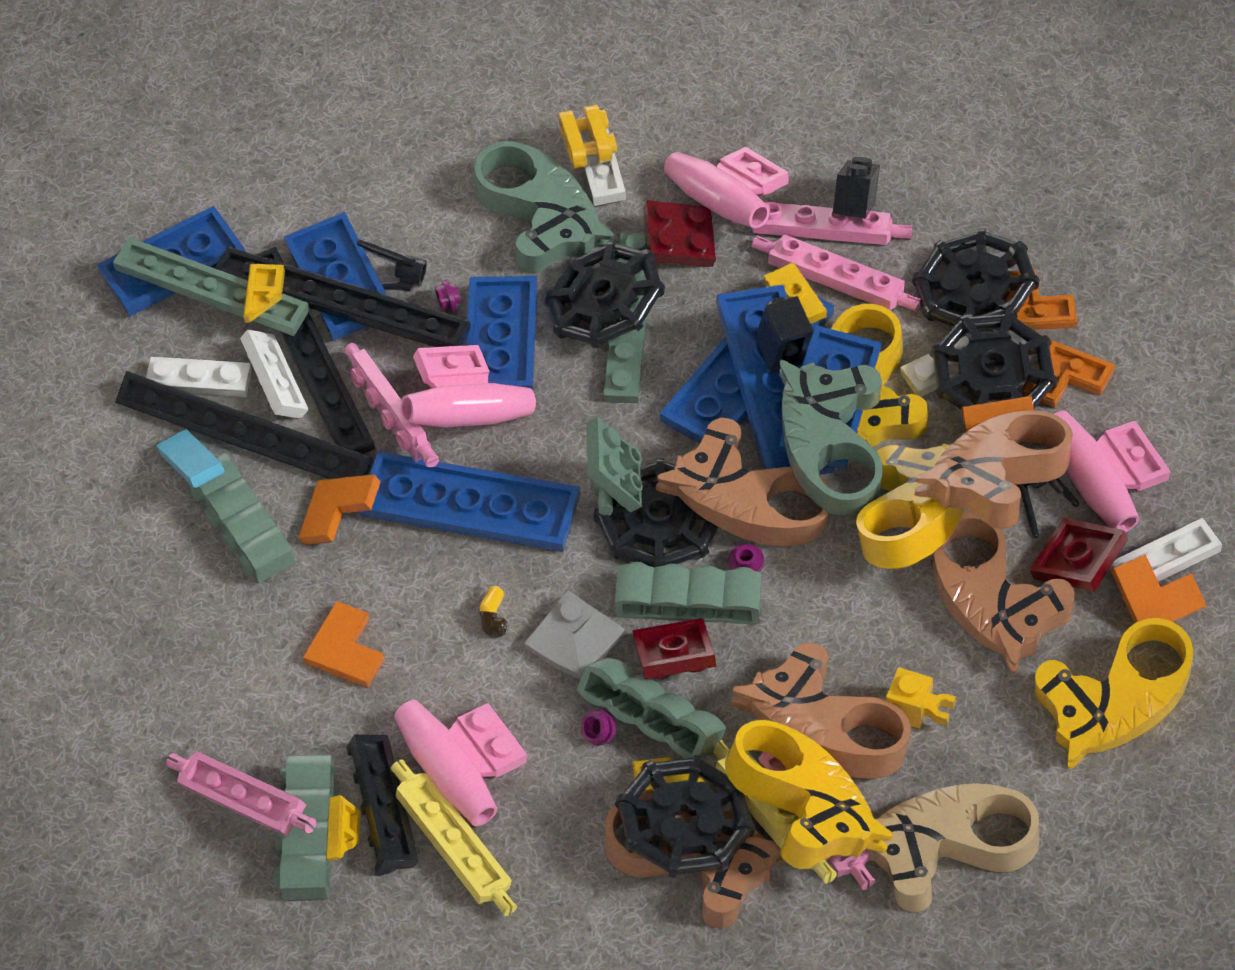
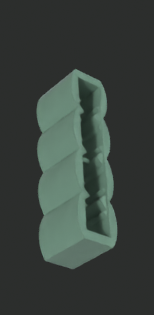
[187,453,296,583]
[614,562,762,624]
[577,658,726,759]
[273,755,335,900]

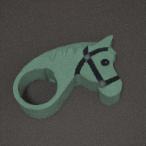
[474,141,613,274]
[780,360,882,516]

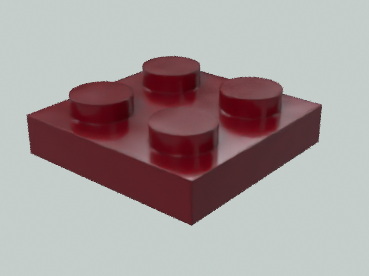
[643,200,716,267]
[1030,518,1128,592]
[632,618,716,679]

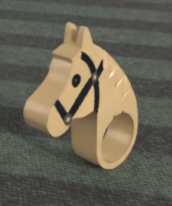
[868,783,1040,912]

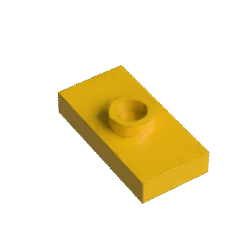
[764,262,827,324]

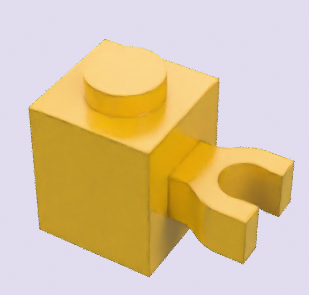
[886,667,956,729]

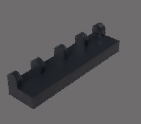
[346,734,419,876]

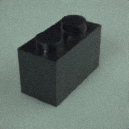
[832,157,880,219]
[755,296,814,373]

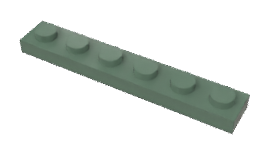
[604,232,647,403]
[113,237,309,336]

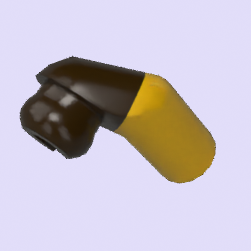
[479,586,507,637]

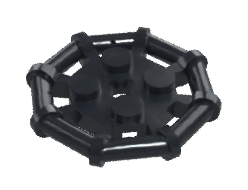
[912,228,1040,326]
[545,240,665,348]
[929,311,1058,410]
[594,458,718,568]
[615,755,756,878]

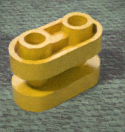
[558,104,617,169]

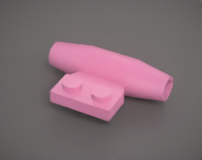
[664,147,789,229]
[400,345,536,428]
[1054,411,1171,533]
[394,700,528,826]

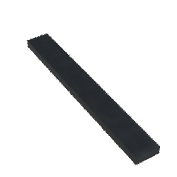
[215,246,471,347]
[255,247,375,454]
[115,371,373,479]

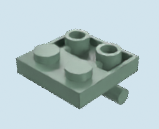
[587,417,643,515]

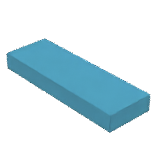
[156,429,225,488]

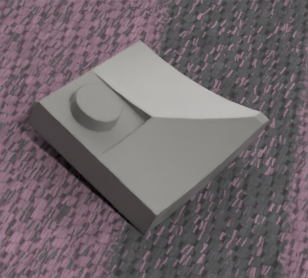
[524,590,626,679]

